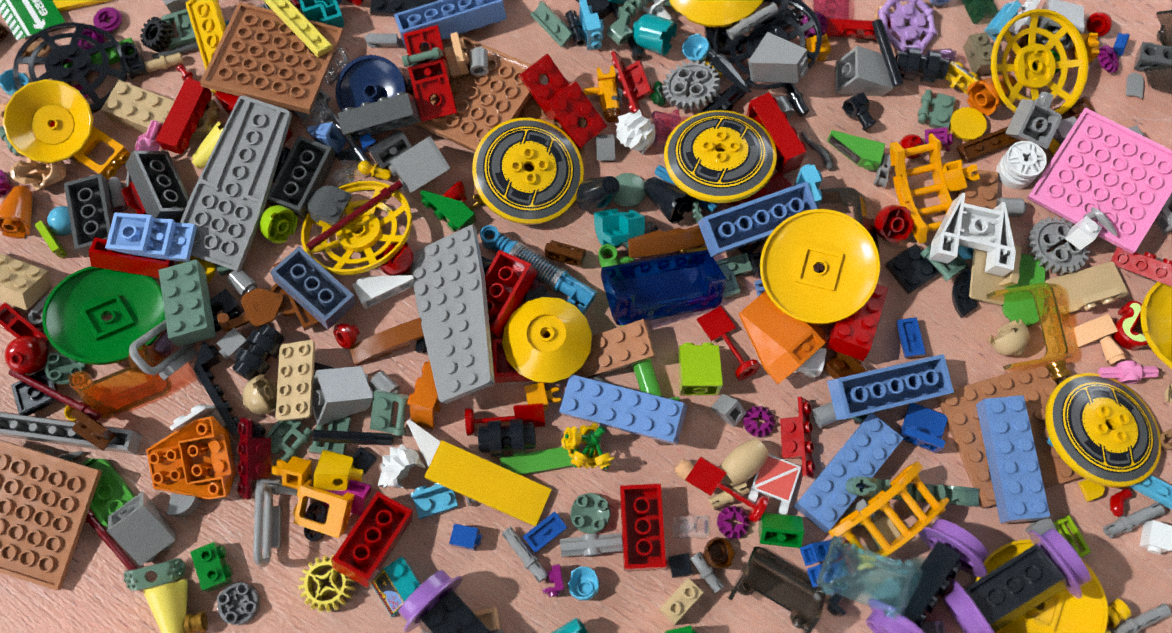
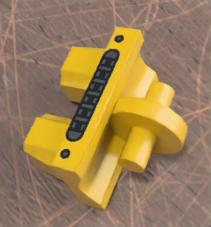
[945,61,979,95]

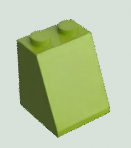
[678,343,723,396]

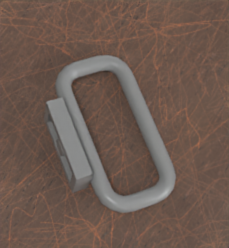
[129,320,199,380]
[253,482,282,567]

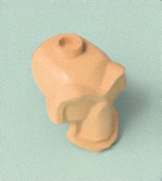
[10,158,66,191]

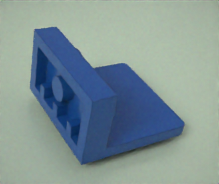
[899,403,948,453]

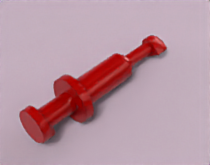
[176,64,194,81]

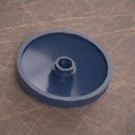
[335,55,407,112]

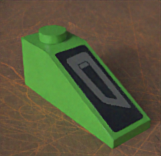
[827,130,885,171]

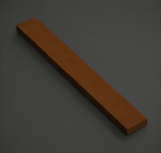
[956,96,1094,164]

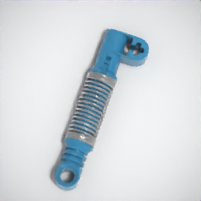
[480,225,598,315]

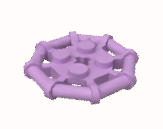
[877,0,937,53]

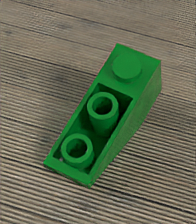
[420,190,476,233]

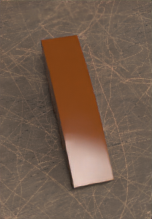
[628,225,705,258]
[349,317,424,365]

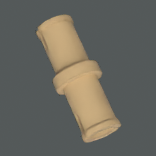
[144,52,184,73]
[708,482,750,510]

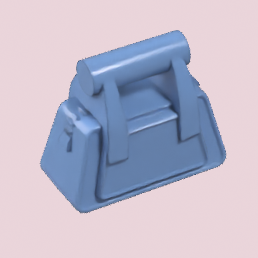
[307,122,346,154]

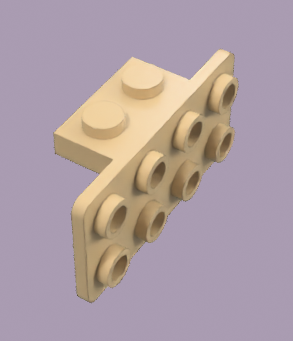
[969,245,1021,306]
[1044,262,1128,316]
[275,340,315,421]

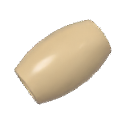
[720,438,769,486]

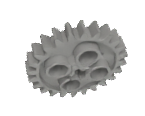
[662,60,721,111]
[1027,216,1091,275]

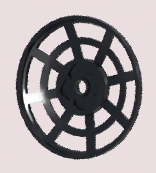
[713,0,822,90]
[13,23,128,114]

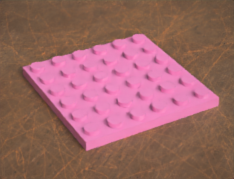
[1027,108,1172,254]

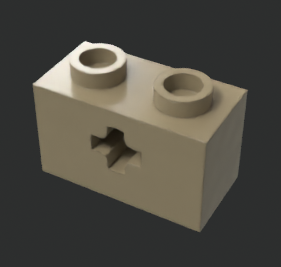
[963,32,998,76]

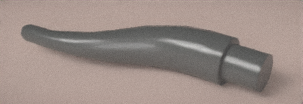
[801,131,834,171]

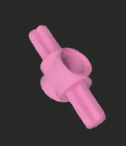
[136,120,162,151]
[1098,361,1159,384]

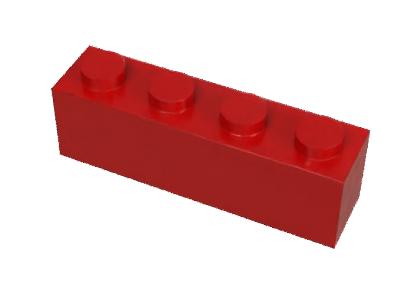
[155,78,212,155]
[88,237,175,278]

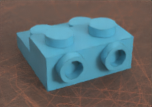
[579,0,604,50]
[794,164,822,209]

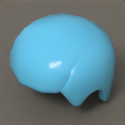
[682,34,711,63]
[0,69,31,96]
[47,206,72,236]
[568,566,600,601]

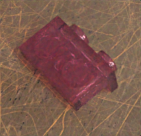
[651,109,681,148]

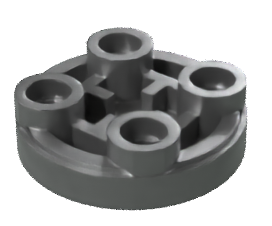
[217,582,261,625]

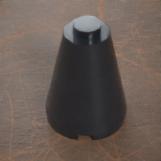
[576,176,620,215]
[644,177,695,224]

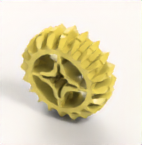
[299,555,355,612]

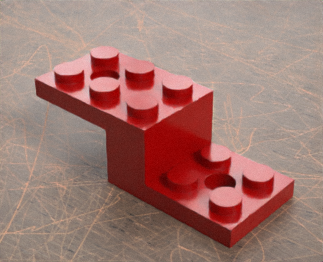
[403,25,458,122]
[518,53,607,149]

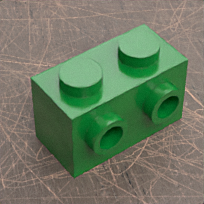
[758,512,804,548]
[190,542,233,592]

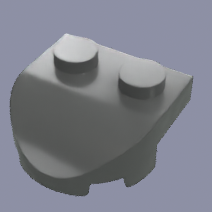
[308,185,352,225]

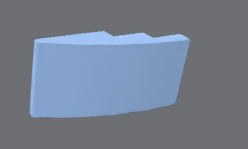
[105,213,197,262]

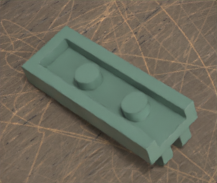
[530,1,574,47]

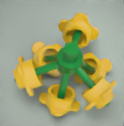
[561,423,615,469]

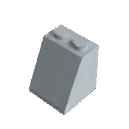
[1036,0,1084,51]
[748,32,809,83]
[835,46,893,97]
[388,136,451,193]
[312,366,374,426]
[107,491,175,566]

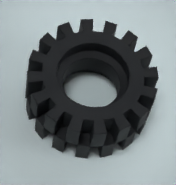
[140,17,174,52]

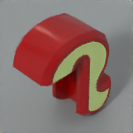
[1112,301,1148,350]

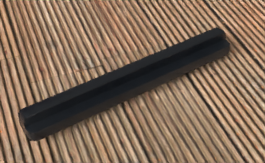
[872,19,903,87]
[312,430,393,445]

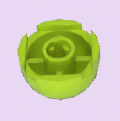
[259,205,298,244]

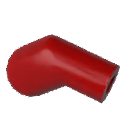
[1110,488,1132,517]

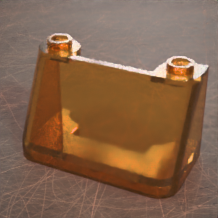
[68,344,172,419]

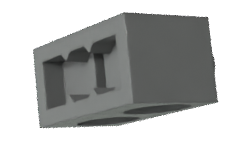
[1134,42,1172,77]

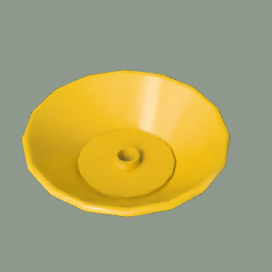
[3,79,93,163]
[502,297,592,383]

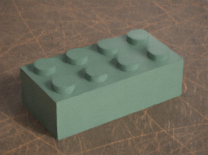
[159,260,216,347]

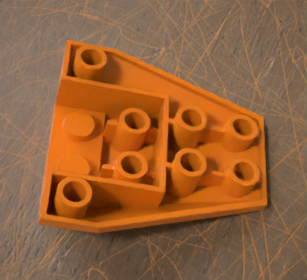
[738,291,829,385]
[146,416,236,499]

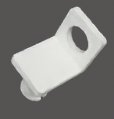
[642,0,673,20]

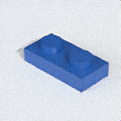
[896,317,926,359]
[523,512,567,554]

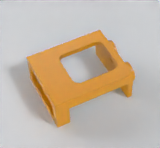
[72,125,131,180]
[293,480,355,538]

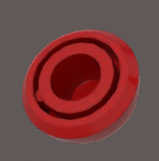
[1086,12,1112,37]
[899,134,924,159]
[442,181,467,202]
[333,323,360,349]

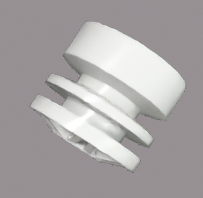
[996,141,1047,190]

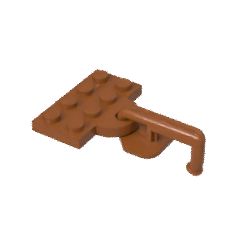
[217,262,321,332]

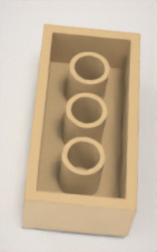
[101,80,174,134]
[0,254,52,310]

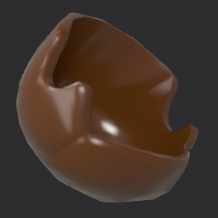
[704,537,735,569]

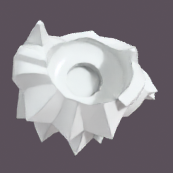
[616,109,655,154]
[378,444,425,488]

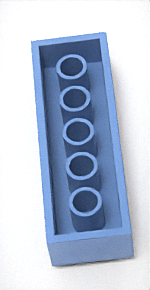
[394,0,507,50]
[698,182,817,258]
[827,354,954,420]
[559,375,688,445]
[976,395,1050,524]
[793,413,904,533]

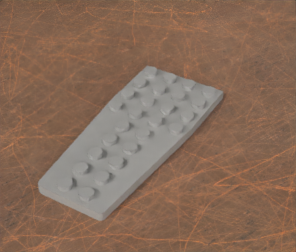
[180,95,292,272]
[411,225,494,404]

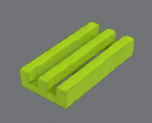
[35,220,67,258]
[1053,515,1091,558]

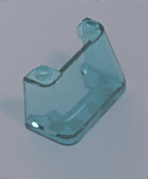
[816,535,923,620]

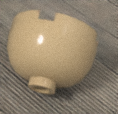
[988,319,1030,356]
[243,375,277,415]

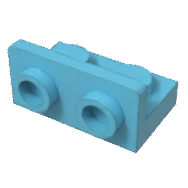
[984,0,1022,42]
[411,483,459,519]

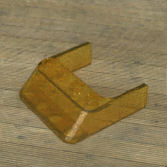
[987,283,1078,370]

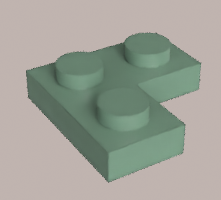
[710,253,753,299]

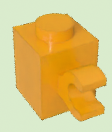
[1072,33,1099,63]
[805,34,831,63]
[942,159,980,192]
[524,382,561,412]
[272,456,312,490]

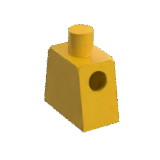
[313,450,364,491]

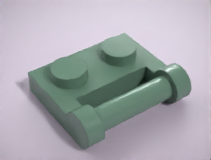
[161,9,197,50]
[402,47,444,67]
[920,245,968,282]
[370,390,409,436]
[309,416,352,455]

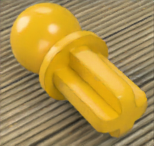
[358,160,392,181]

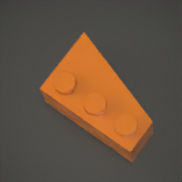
[407,360,441,430]

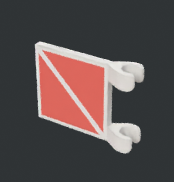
[747,454,801,515]

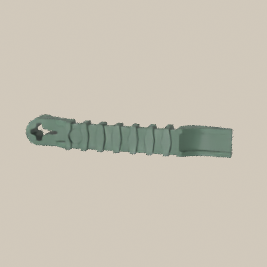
[606,0,649,46]
[846,476,979,507]

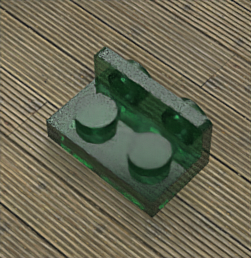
[962,0,999,24]

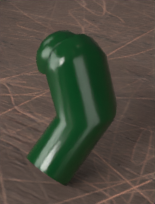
[650,81,666,107]

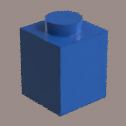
[449,523,482,551]

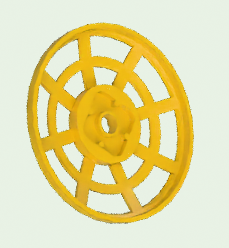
[991,9,1088,115]
[301,181,412,275]

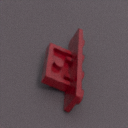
[237,417,271,500]

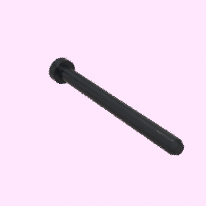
[608,0,644,61]

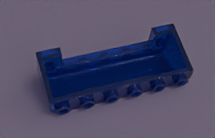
[601,250,726,325]

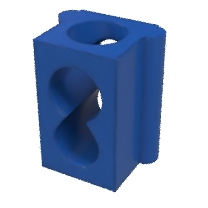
[1113,33,1130,56]
[359,133,376,152]

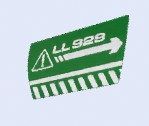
[0,0,65,40]

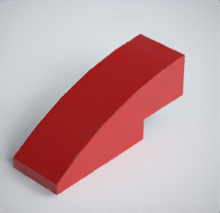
[0,302,49,344]

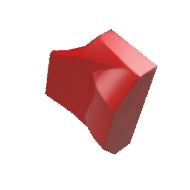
[121,182,147,215]

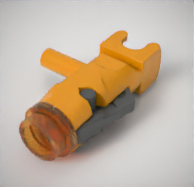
[583,66,623,123]

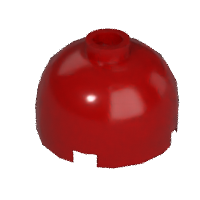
[874,205,914,243]
[376,242,413,276]
[4,335,48,374]

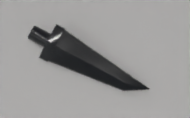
[708,49,752,93]

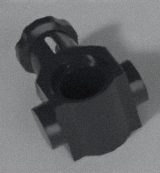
[842,92,877,131]

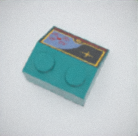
[371,556,421,617]

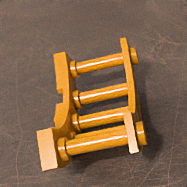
[890,133,953,244]
[828,461,949,572]

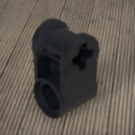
[120,42,149,79]

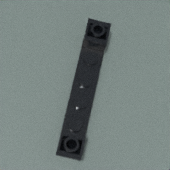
[194,341,266,438]

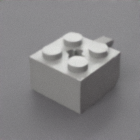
[1005,92,1062,149]

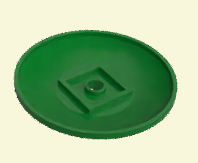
[42,266,166,365]

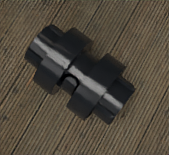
[895,47,949,84]
[232,324,284,381]
[478,418,536,457]

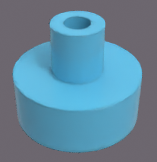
[958,245,973,260]

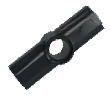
[698,84,746,114]

